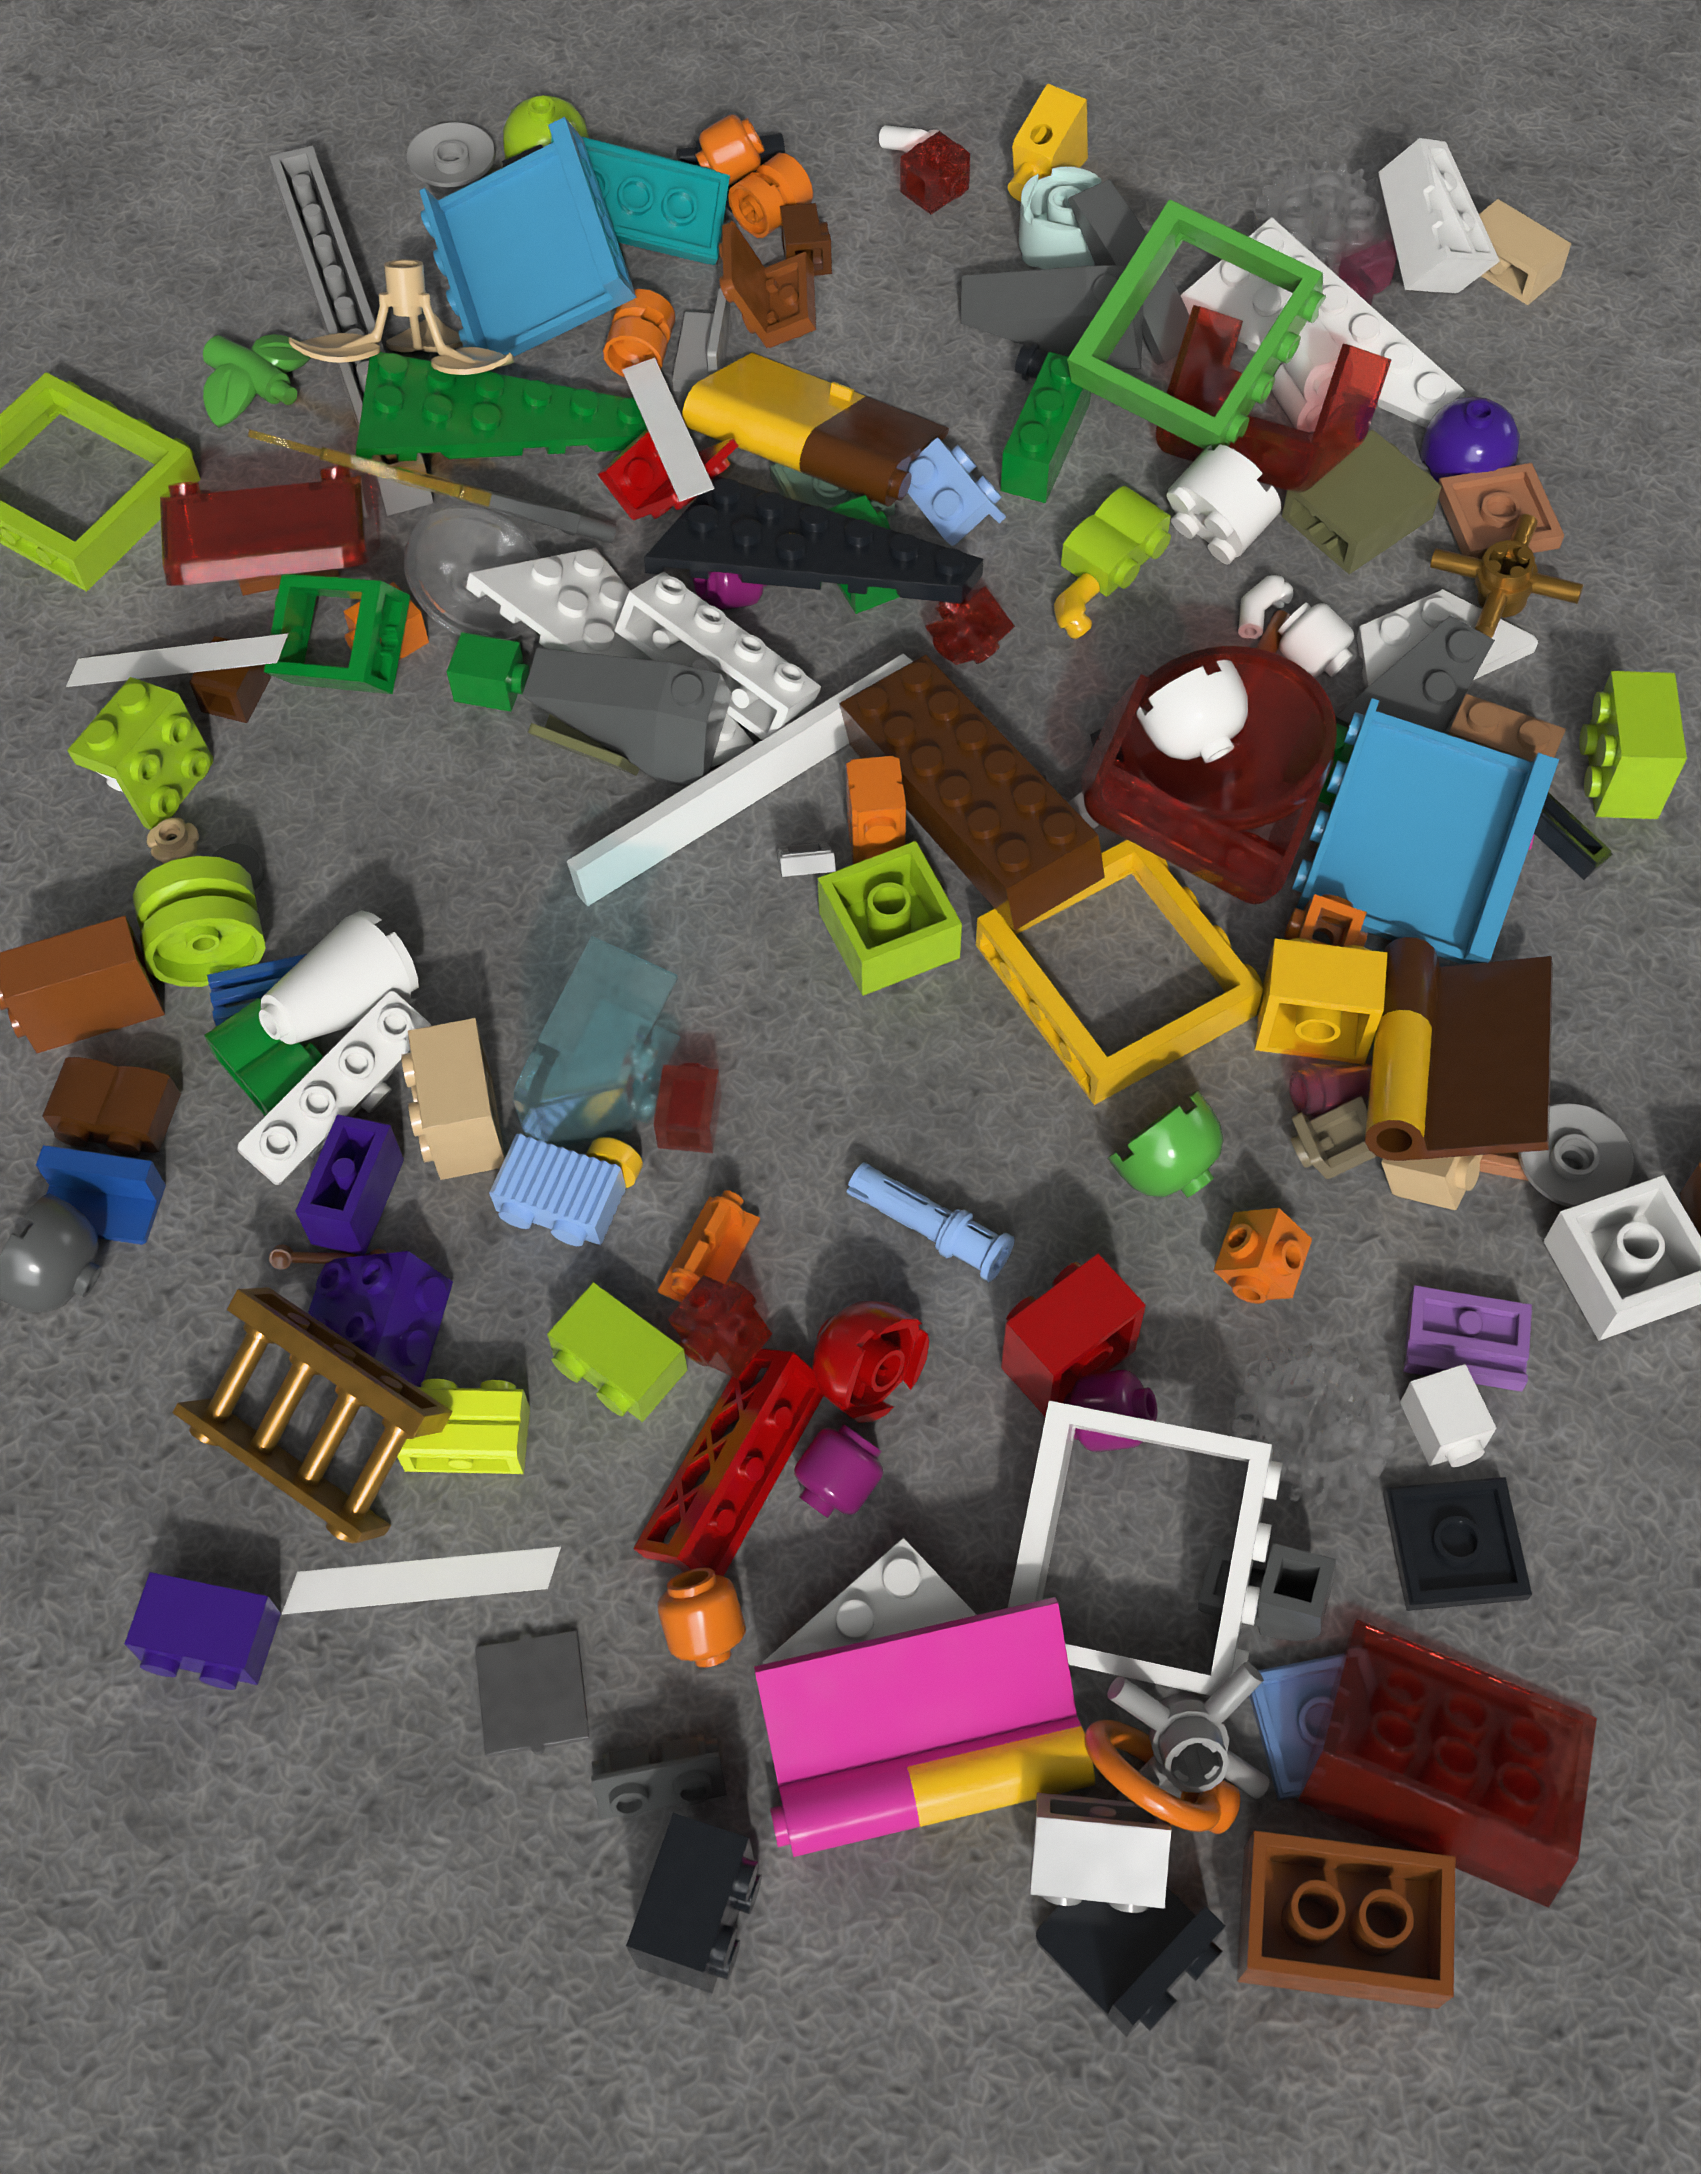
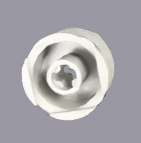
[1166,444,1281,565]

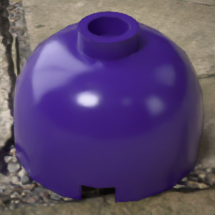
[1420,396,1520,482]

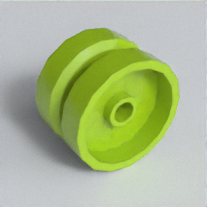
[133,856,266,987]

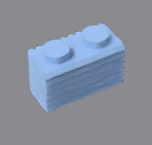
[489,1133,626,1246]

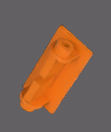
[658,1190,760,1315]

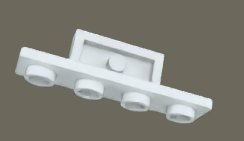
[237,991,431,1185]

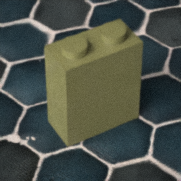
[1282,429,1442,575]

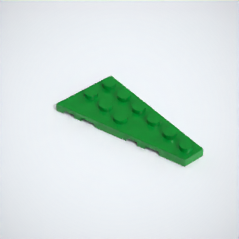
[354,352,647,464]

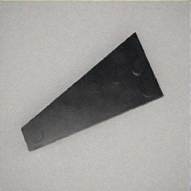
[644,476,983,603]

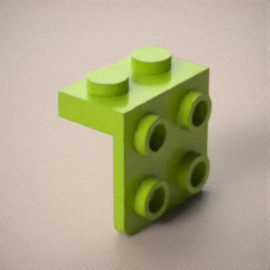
[67,677,213,830]

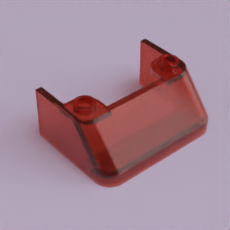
[1156,305,1392,493]
[160,465,380,586]
[1080,674,1327,904]

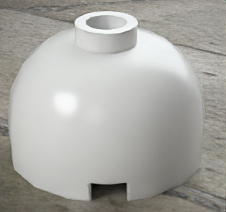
[1136,660,1248,763]

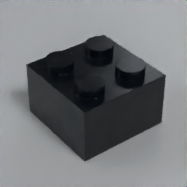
[626,1813,762,1994]

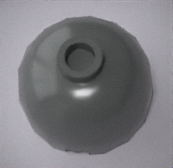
[0,1193,102,1313]

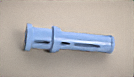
[847,1162,1015,1282]

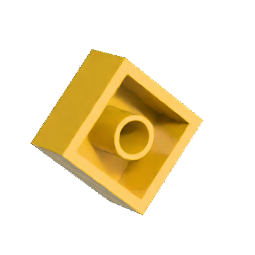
[1255,938,1387,1064]

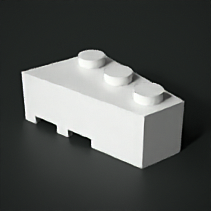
[1378,138,1500,293]

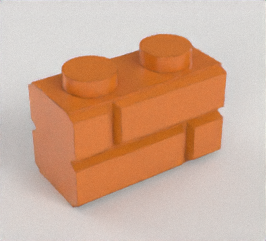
[846,756,906,864]

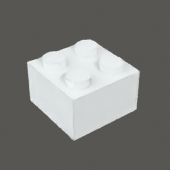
[1543,1175,1701,1341]

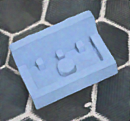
[907,437,1006,546]

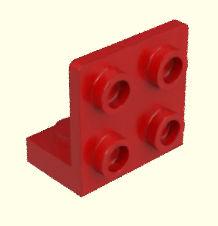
[597,428,739,520]

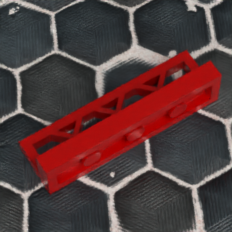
[633,1347,824,1576]

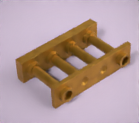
[172,1287,453,1543]

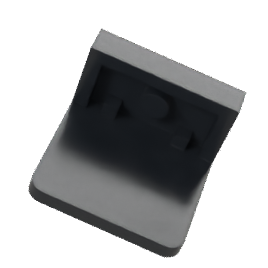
[1036,1886,1225,2037]

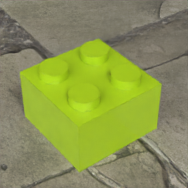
[1579,671,1687,819]
[817,841,962,996]

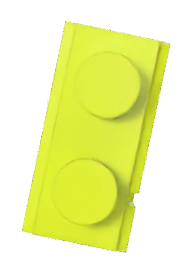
[397,1379,530,1474]

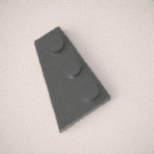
[1331,616,1495,733]

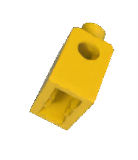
[1008,84,1088,202]

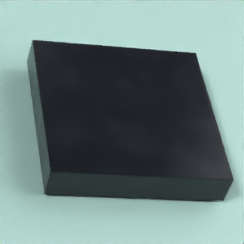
[1383,1477,1532,1611]

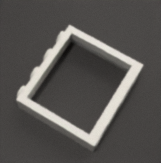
[1008,1401,1283,1696]

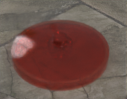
[1121,646,1337,832]

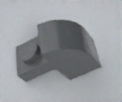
[1197,1543,1336,1641]

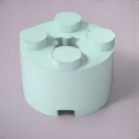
[1018,167,1102,269]

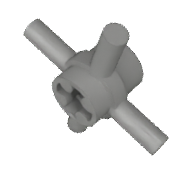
[1107,1662,1270,1802]

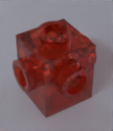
[900,131,970,215]
[925,586,1015,665]
[668,1275,772,1379]

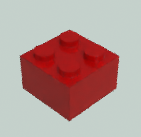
[1001,1254,1146,1418]

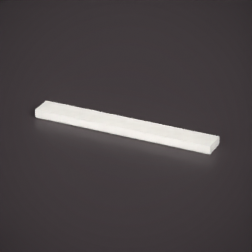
[567,654,913,906]

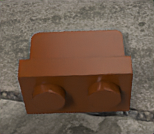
[719,221,816,348]

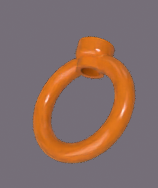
[1084,1720,1241,1834]

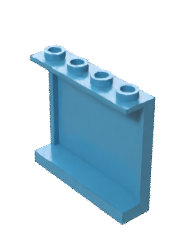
[419,117,637,357]
[1292,698,1559,965]

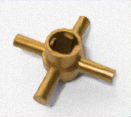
[1430,514,1584,638]

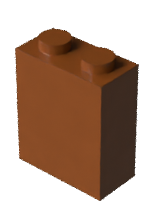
[0,916,165,1053]

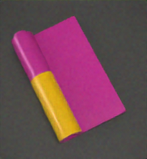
[754,1597,1095,1857]

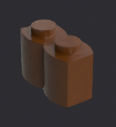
[42,1057,181,1157]

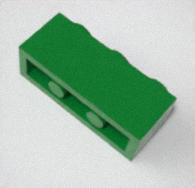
[1000,352,1091,503]

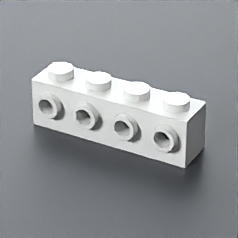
[615,572,821,740]

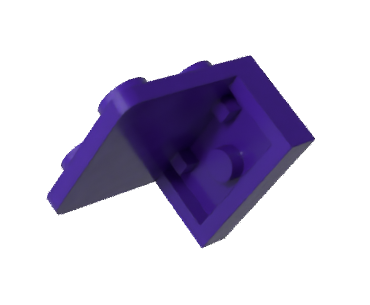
[308,1251,453,1387]

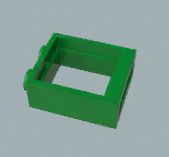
[264,573,410,694]

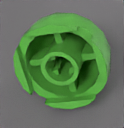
[1107,1090,1223,1198]

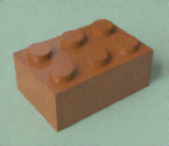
[1237,1830,1456,2009]

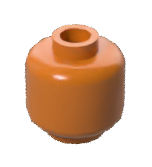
[695,114,765,185]
[657,1568,746,1668]

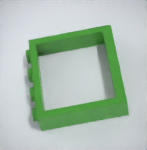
[1067,199,1326,451]

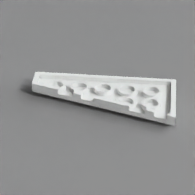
[1181,217,1465,428]
[466,548,754,767]

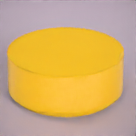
[586,1137,643,1188]

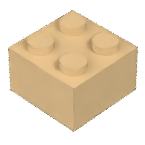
[401,1018,505,1180]

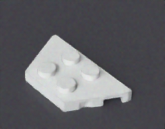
[1357,589,1538,688]

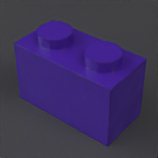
[295,1114,404,1256]
[124,1572,281,1690]

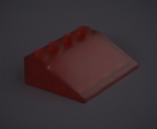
[1298,1619,1597,1908]

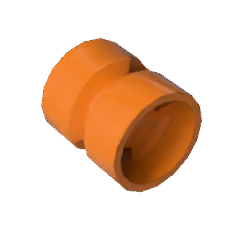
[728,153,813,238]
[603,289,675,378]

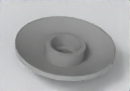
[407,122,495,187]
[1518,1104,1634,1208]

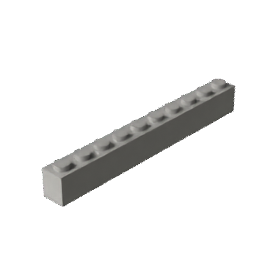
[269,145,434,516]

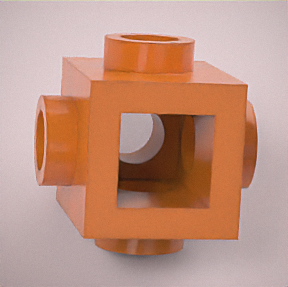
[1284,894,1368,947]
[1213,1208,1312,1304]

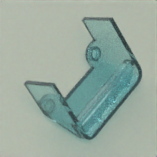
[513,936,681,1147]

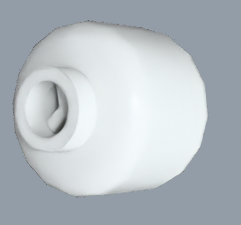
[1278,602,1354,678]

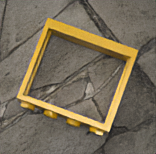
[976,834,1264,1105]

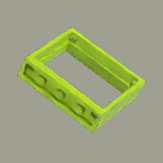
[0,372,201,592]

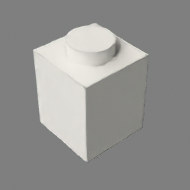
[1400,1364,1497,1467]

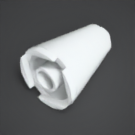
[259,910,419,1045]

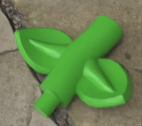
[203,334,311,428]

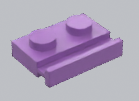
[1403,1285,1532,1392]

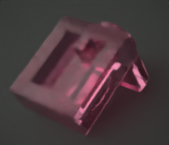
[1338,240,1397,305]

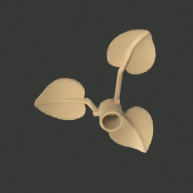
[289,259,514,375]

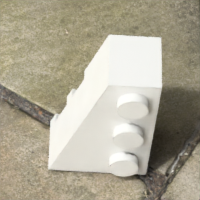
[763,1538,976,1664]

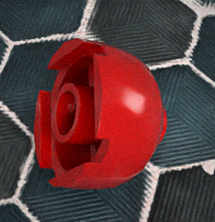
[813,1301,930,1423]

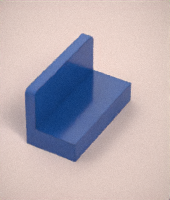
[36,1145,166,1245]

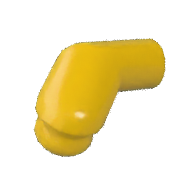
[1054,573,1100,639]

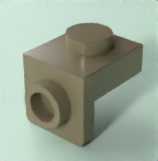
[1291,1096,1377,1179]

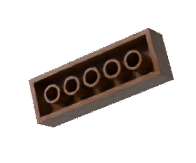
[839,655,1105,931]

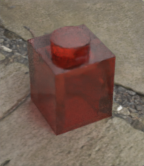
[653,1062,722,1153]

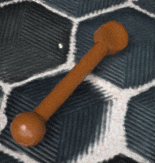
[269,1244,387,1270]

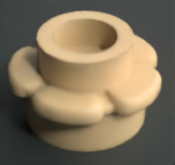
[147,818,199,864]

